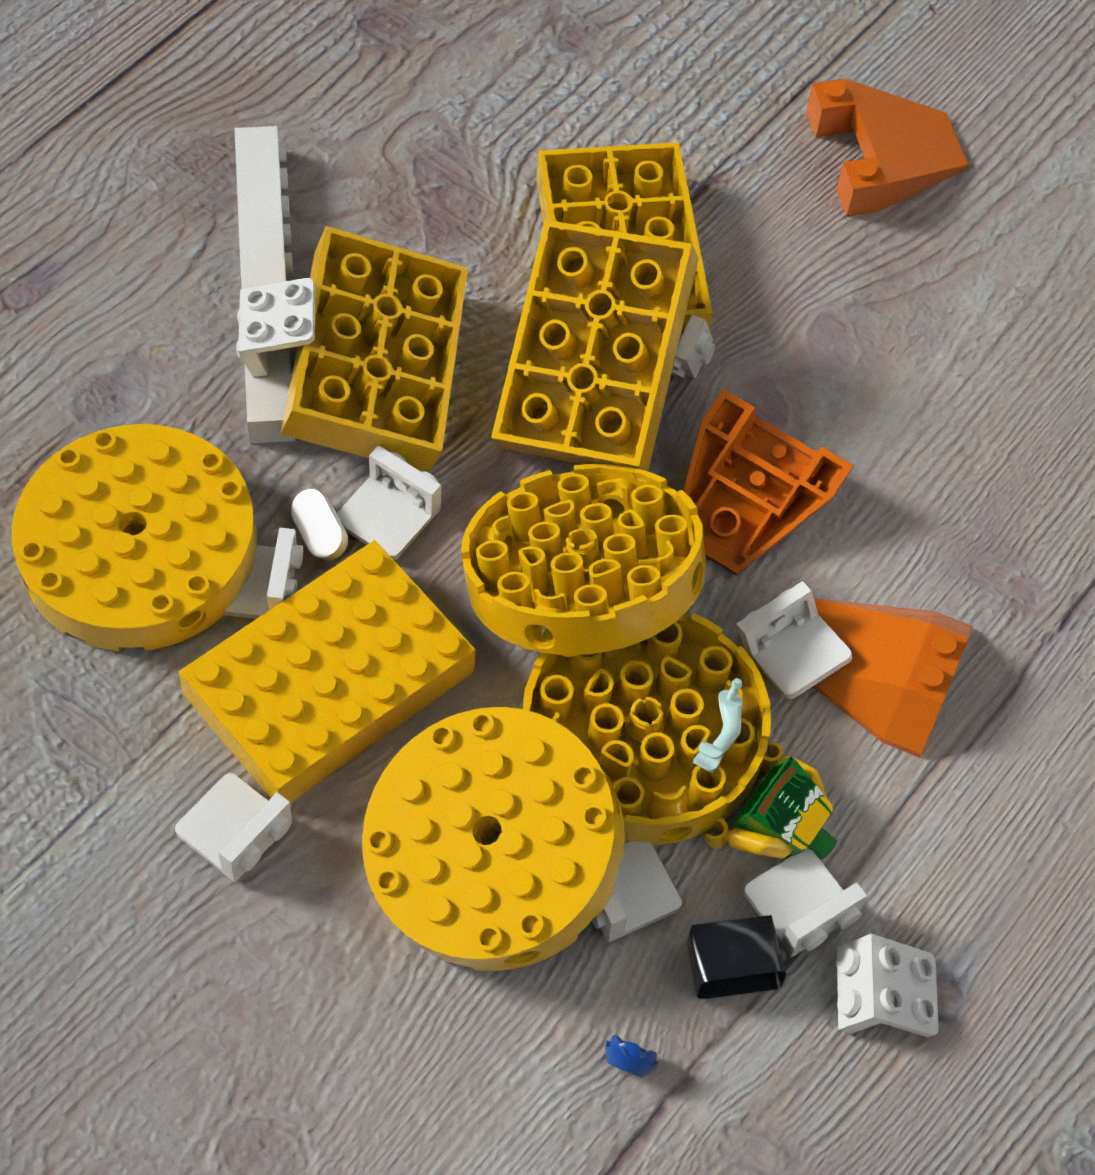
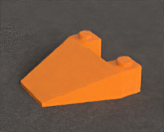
[806,78,969,216]

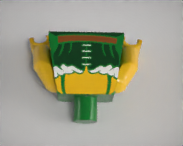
[704,742,837,859]

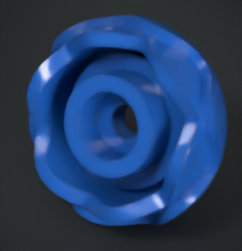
[605,1035,659,1078]

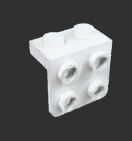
[236,278,316,377]
[671,314,715,380]
[337,445,441,560]
[224,527,303,619]
[736,581,852,699]
[175,773,292,883]
[592,841,682,943]
[744,848,867,958]
[836,933,939,1037]

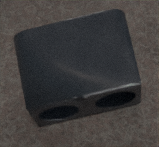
[687,915,787,999]

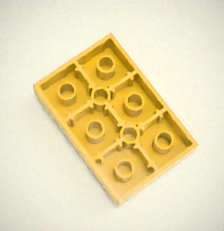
[536,142,713,341]
[491,220,699,471]
[281,226,468,473]
[178,540,476,803]

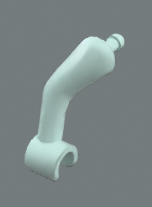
[693,678,742,773]

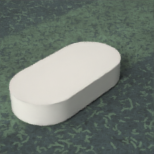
[291,489,348,561]

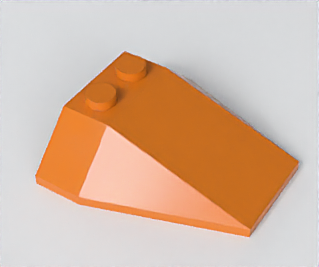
[683,389,854,575]
[813,598,972,758]

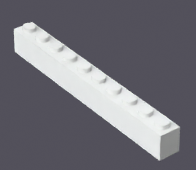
[234,126,297,444]

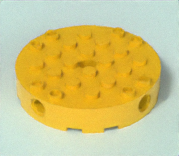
[12,424,257,651]
[461,464,706,657]
[523,613,771,845]
[362,707,625,971]

